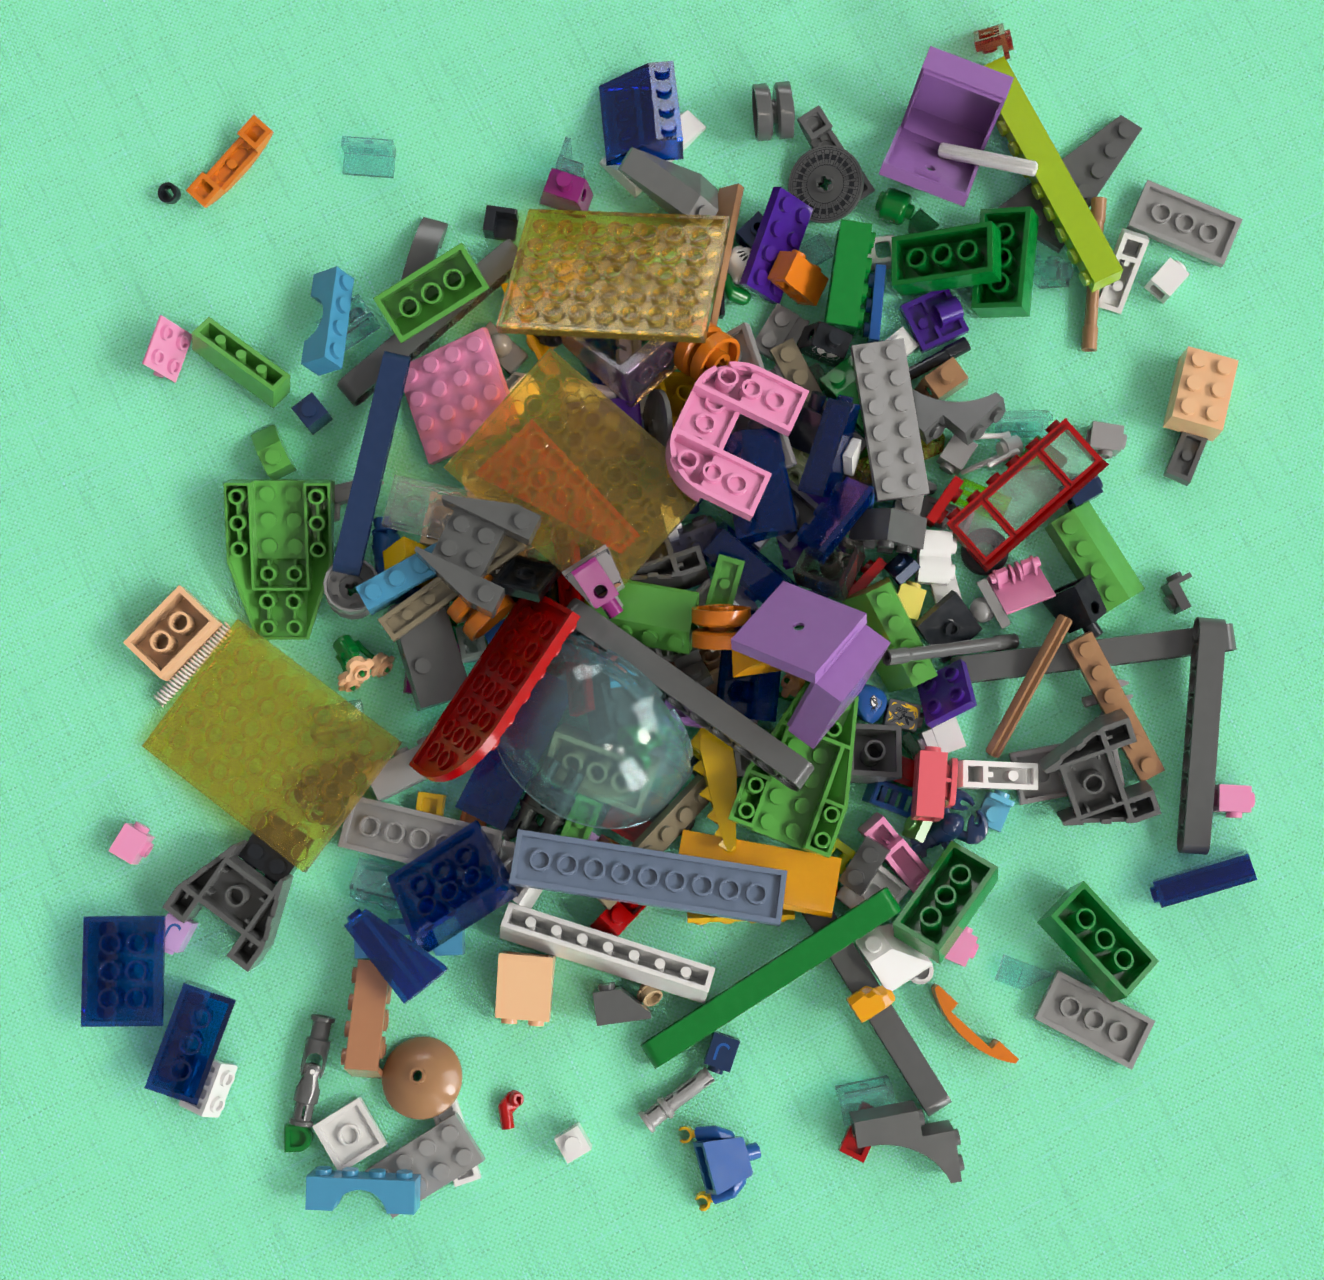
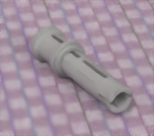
[638,1067,715,1133]

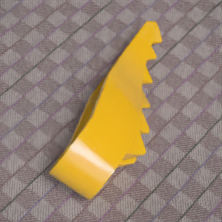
[689,728,737,852]

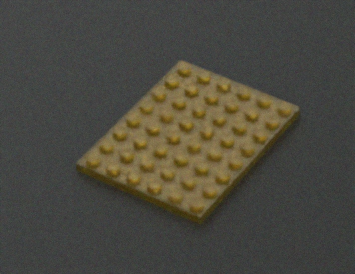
[496,209,731,343]
[443,348,702,592]
[142,619,402,872]

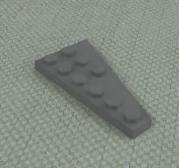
[998,115,1142,253]

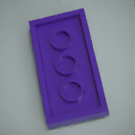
[739,187,813,304]

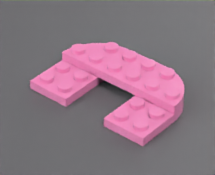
[665,361,809,521]

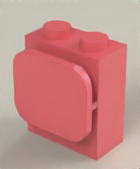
[911,746,958,822]

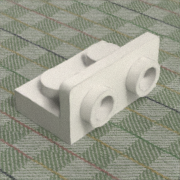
[179,1053,238,1118]

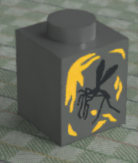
[882,698,924,733]

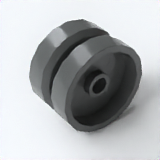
[752,81,795,142]

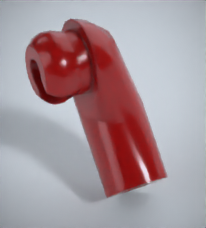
[498,1090,524,1130]

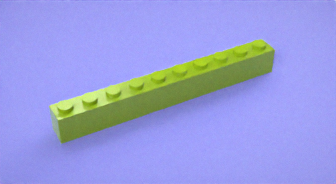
[983,56,1123,293]

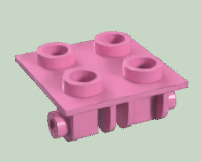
[142,315,192,383]
[986,555,1056,615]

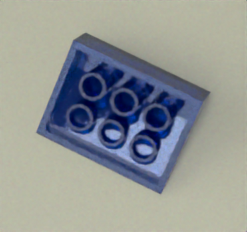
[599,61,683,166]
[387,820,518,952]
[81,915,166,1027]

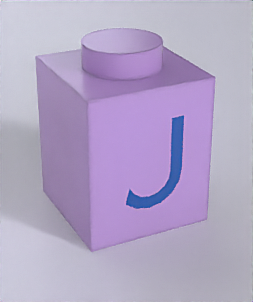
[153,912,199,955]

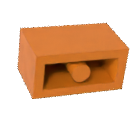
[767,250,829,306]

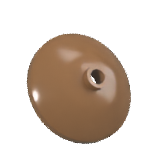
[382,1036,463,1120]

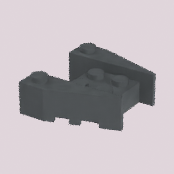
[618,480,710,590]
[415,494,541,619]
[1039,708,1162,826]
[163,840,294,972]

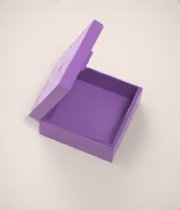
[879,46,1014,207]
[731,581,891,749]

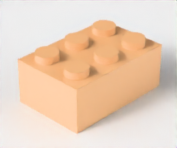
[1163,346,1239,441]
[123,585,224,681]

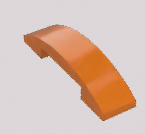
[186,115,274,208]
[931,983,1019,1064]

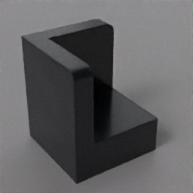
[483,205,519,242]

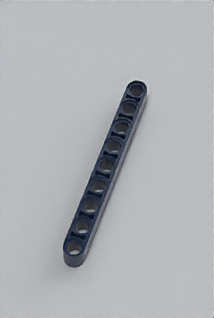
[332,351,411,577]

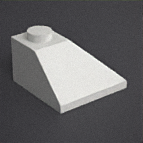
[855,923,933,991]

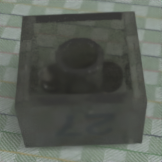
[793,526,866,602]

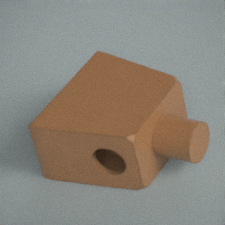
[914,357,969,401]

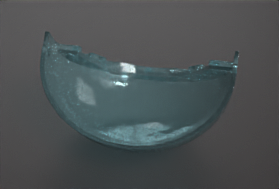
[496,634,693,829]

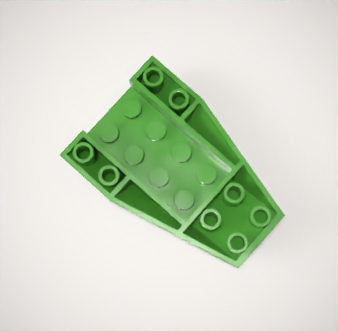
[728,680,859,858]

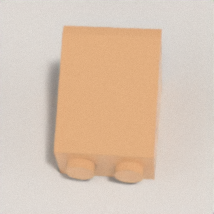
[495,951,556,1026]

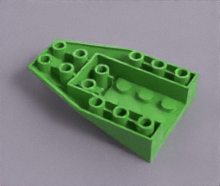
[223,479,335,640]

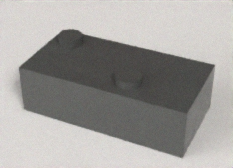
[387,603,467,711]

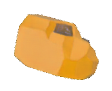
[846,985,895,1023]

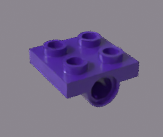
[899,289,969,354]
[917,659,977,728]

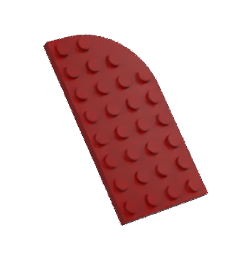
[409,596,581,782]

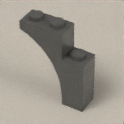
[912,389,1006,445]
[849,1100,964,1183]

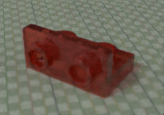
[973,23,1014,60]

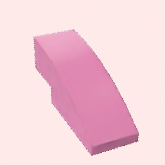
[857,812,930,893]

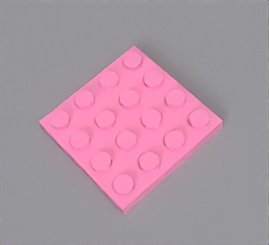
[404,327,521,465]

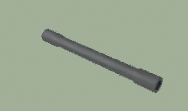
[882,633,1019,666]

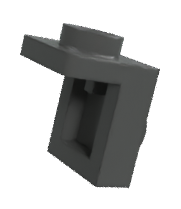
[1161,571,1192,615]

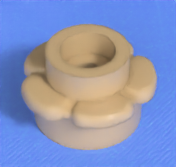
[637,984,663,1007]

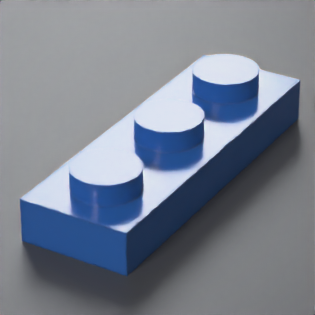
[863,264,886,343]

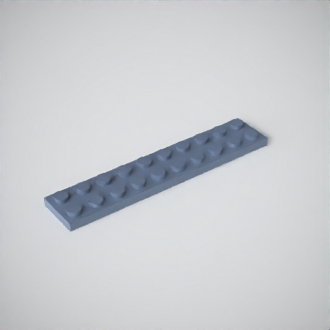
[509,829,787,926]

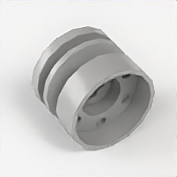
[323,560,378,620]

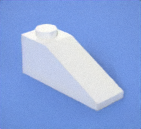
[1098,228,1149,314]
[957,760,1038,790]

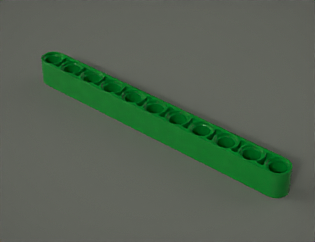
[640,887,902,1069]

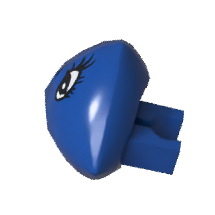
[857,684,887,724]

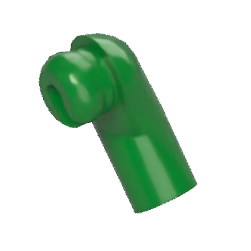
[724,273,751,306]

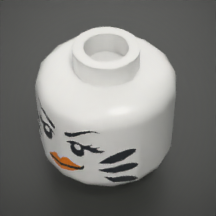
[727,246,751,285]

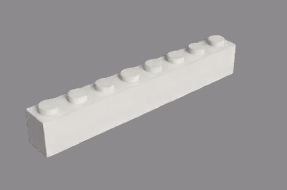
[500,902,716,1004]

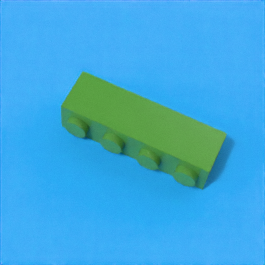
[192,317,291,408]

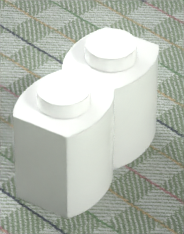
[915,530,957,586]

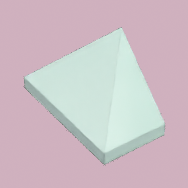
[455,626,487,663]

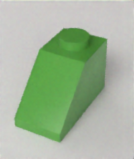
[251,424,297,479]

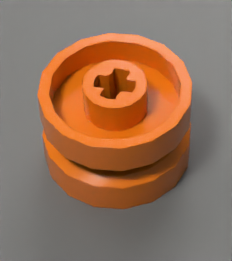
[674,320,740,382]
[447,574,516,641]
[692,604,751,650]

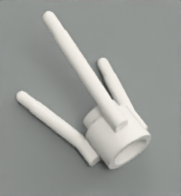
[960,431,1023,475]

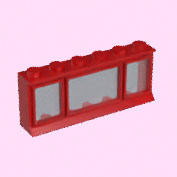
[944,418,1109,572]

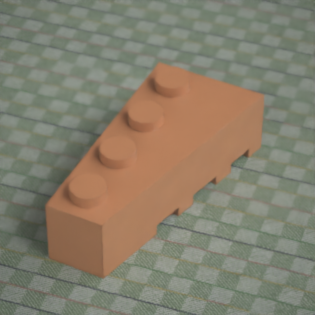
[341,959,394,1079]

